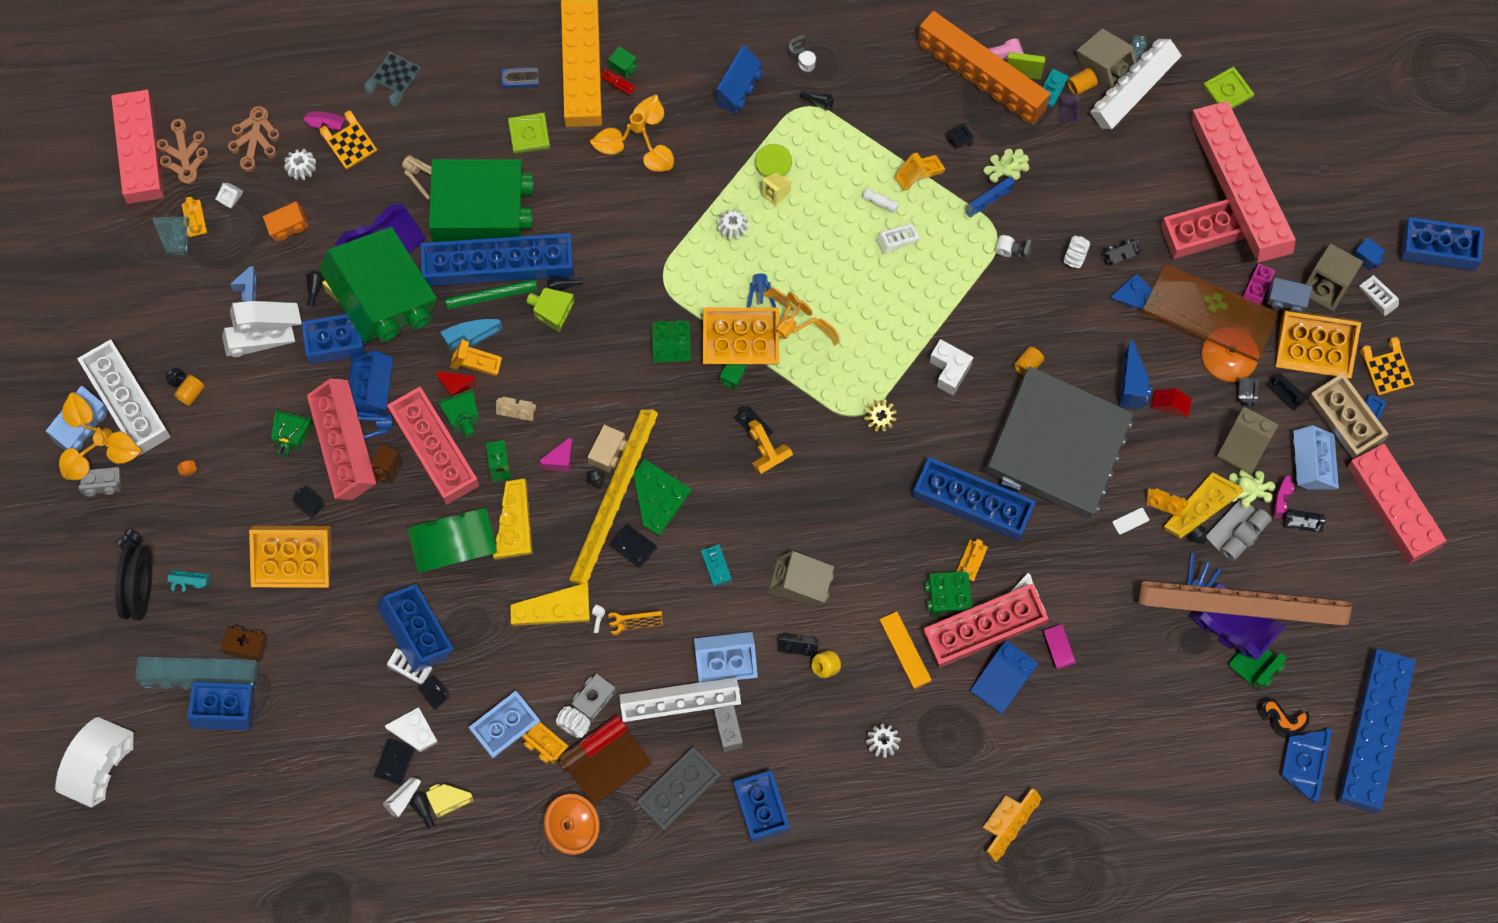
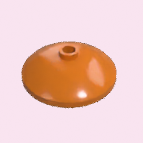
[1201,328,1258,382]
[543,794,599,855]

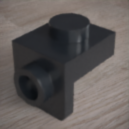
[1237,377,1260,406]

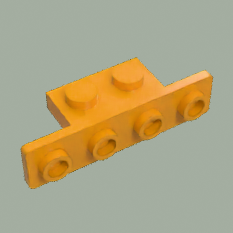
[983,788,1041,862]

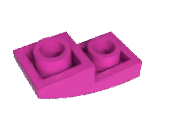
[303,111,346,130]
[1243,263,1276,305]
[1273,476,1294,518]
[1043,624,1076,669]

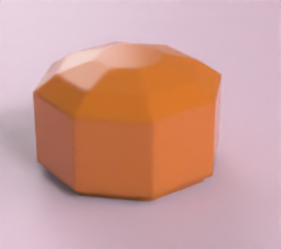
[177,460,198,476]

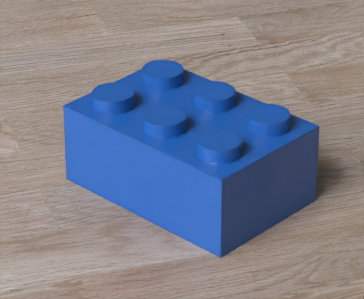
[302,314,366,365]
[734,770,790,843]

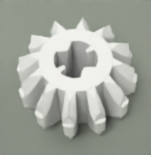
[284,149,316,181]
[717,208,749,240]
[1064,236,1090,269]
[556,707,590,738]
[866,724,900,758]

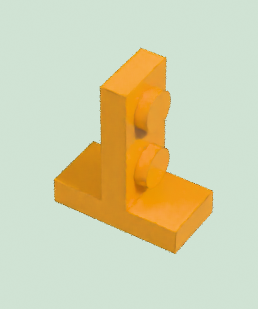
[894,153,945,191]
[450,340,502,376]
[748,420,793,474]

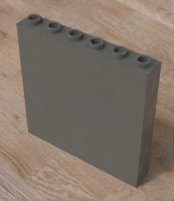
[984,366,1133,519]

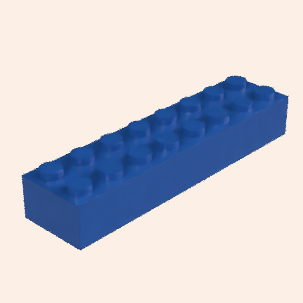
[421,233,574,286]
[1337,649,1416,814]

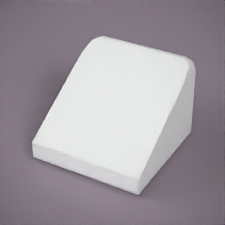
[216,183,243,208]

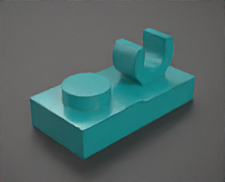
[1043,69,1069,109]
[701,544,732,587]
[168,570,211,592]

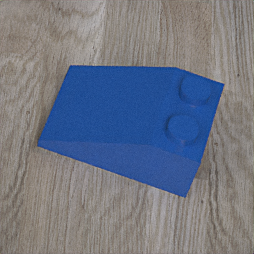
[1119,341,1152,410]
[970,640,1039,715]

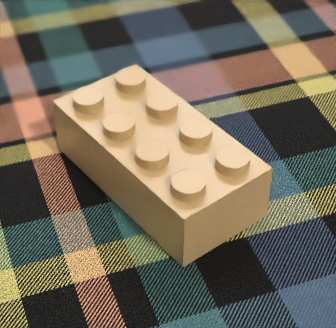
[1309,373,1388,459]

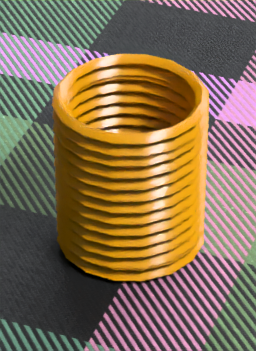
[1068,68,1098,96]
[1014,347,1044,375]
[174,375,205,406]

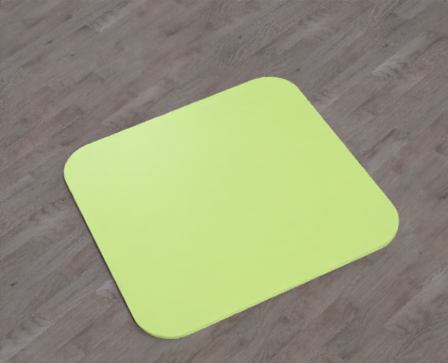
[663,106,998,417]

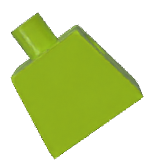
[527,288,574,332]

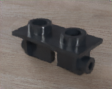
[1100,238,1141,266]
[1267,373,1308,411]
[734,405,774,443]
[1284,509,1326,533]
[778,633,819,657]

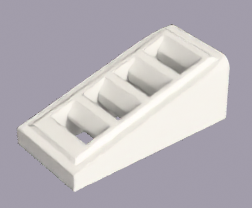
[877,223,920,254]
[1359,275,1399,316]
[387,648,432,685]
[383,777,421,817]

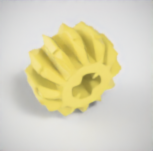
[864,399,897,431]

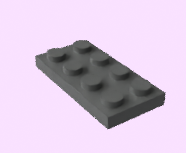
[636,747,721,831]

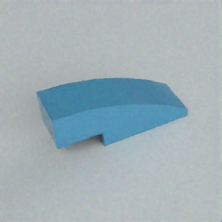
[440,319,502,351]

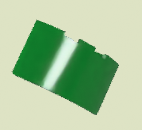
[407,508,497,573]

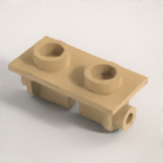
[496,396,536,421]

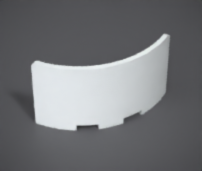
[55,717,134,808]

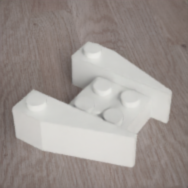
[222,301,302,357]

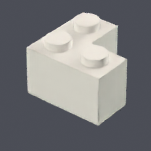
[930,339,974,396]

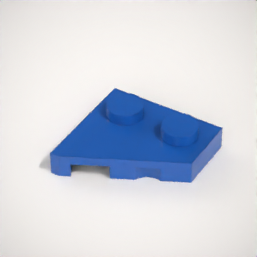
[1110,274,1163,314]

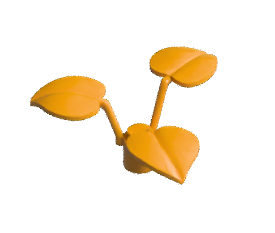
[590,95,674,172]
[764,287,839,346]
[59,392,142,480]

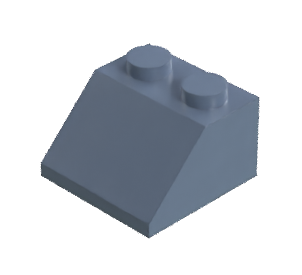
[1267,278,1312,313]

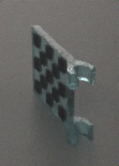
[364,52,421,107]

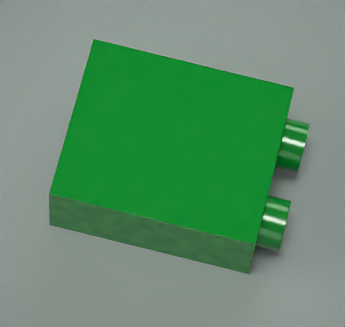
[429,159,533,242]
[319,227,437,343]

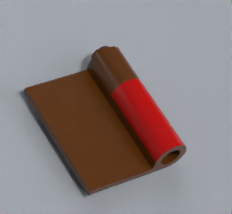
[558,715,652,806]

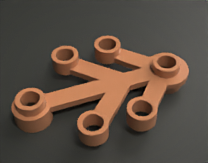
[228,106,280,172]
[157,119,209,184]

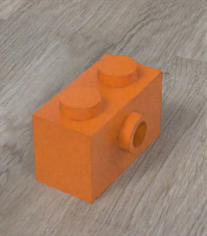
[263,201,310,242]

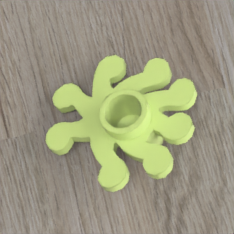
[984,149,1029,182]
[1229,470,1275,508]

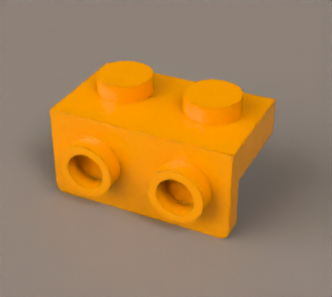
[522,722,569,765]

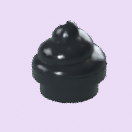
[165,368,185,387]
[586,468,605,489]
[1188,525,1207,544]

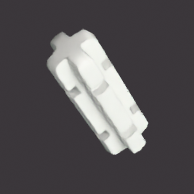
[863,188,899,212]

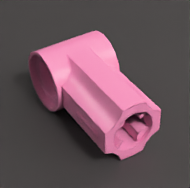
[989,39,1024,61]

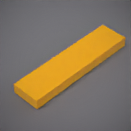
[879,612,932,690]

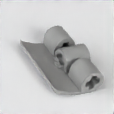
[1206,498,1272,562]

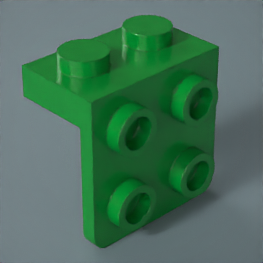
[652,320,691,363]
[924,572,972,618]
[1229,649,1288,691]

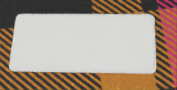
[1113,508,1149,535]

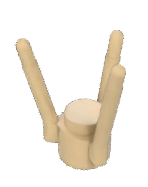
[402,155,431,199]

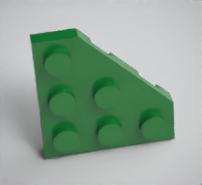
[633,459,692,537]

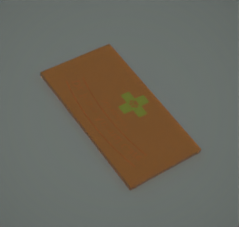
[1143,264,1279,362]

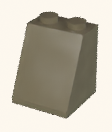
[1076,29,1137,90]
[1305,243,1363,312]
[1217,407,1278,475]
[767,551,834,606]

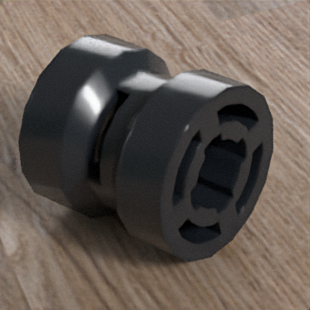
[115,528,143,550]

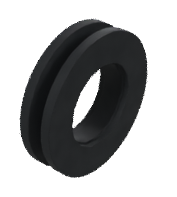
[115,544,152,620]

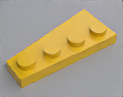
[1164,472,1244,539]
[493,479,533,560]
[511,582,590,626]

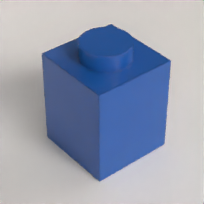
[1354,238,1385,271]

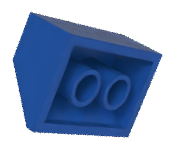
[717,45,763,114]
[349,350,393,414]
[187,682,253,730]

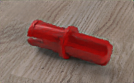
[601,68,635,95]

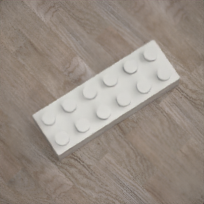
[77,339,170,457]

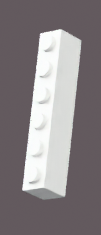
[1090,39,1182,129]
[619,677,741,722]

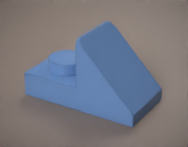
[231,267,257,302]

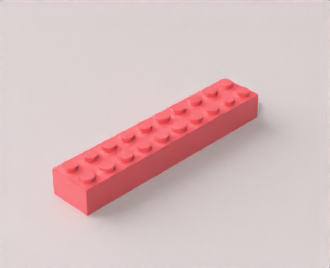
[1192,101,1296,263]

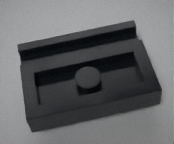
[609,523,657,569]
[374,739,416,786]

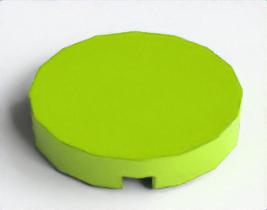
[756,144,792,178]

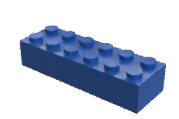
[912,457,1036,542]

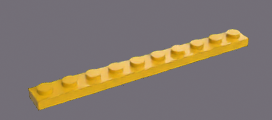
[569,409,658,584]

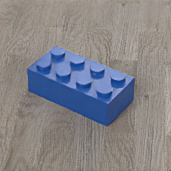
[1401,217,1484,271]
[377,584,454,673]

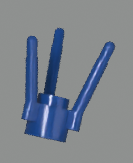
[747,273,776,308]
[357,411,392,439]
[1187,552,1222,587]

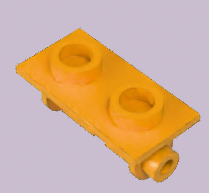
[182,197,207,237]
[1147,488,1188,517]
[957,539,988,582]

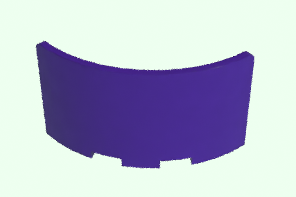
[335,203,425,254]
[1190,583,1285,660]

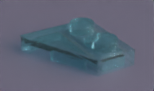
[153,216,189,255]

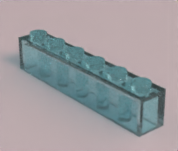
[135,657,259,689]

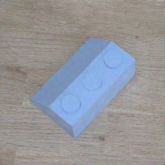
[46,386,108,451]
[1293,425,1339,490]
[694,632,758,683]
[469,691,541,758]

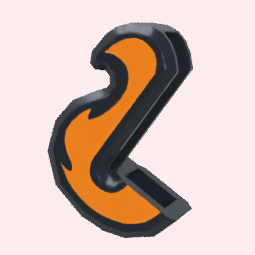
[1259,699,1310,738]

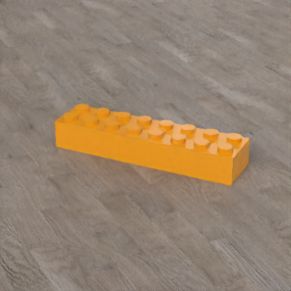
[561,0,602,127]

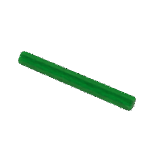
[445,279,537,309]

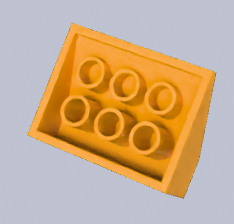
[703,307,779,365]
[1275,309,1361,378]
[249,526,331,588]

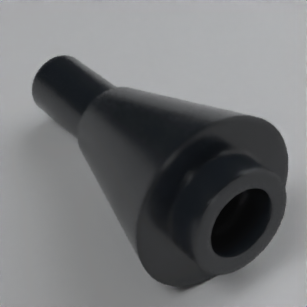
[800,91,834,111]
[306,271,324,307]
[547,275,583,291]
[409,792,435,829]

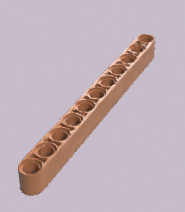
[1139,581,1352,625]

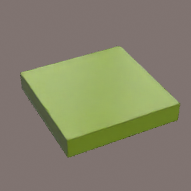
[1007,52,1045,80]
[1203,67,1255,109]
[508,113,550,154]

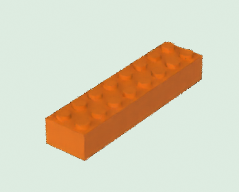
[918,10,1050,125]

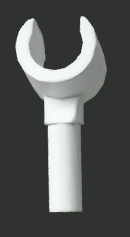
[592,605,605,634]

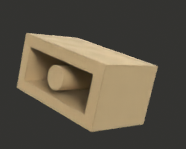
[587,425,627,472]

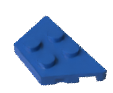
[1281,728,1332,804]

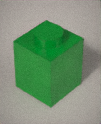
[608,46,638,79]
[720,364,747,391]

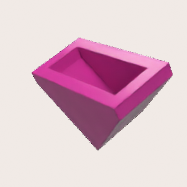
[539,437,573,472]

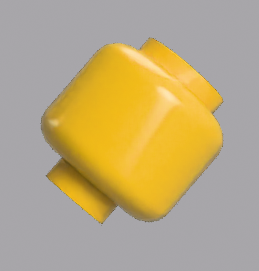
[812,651,841,678]

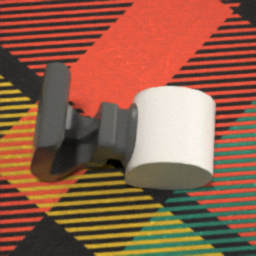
[788,35,816,72]
[995,235,1033,262]

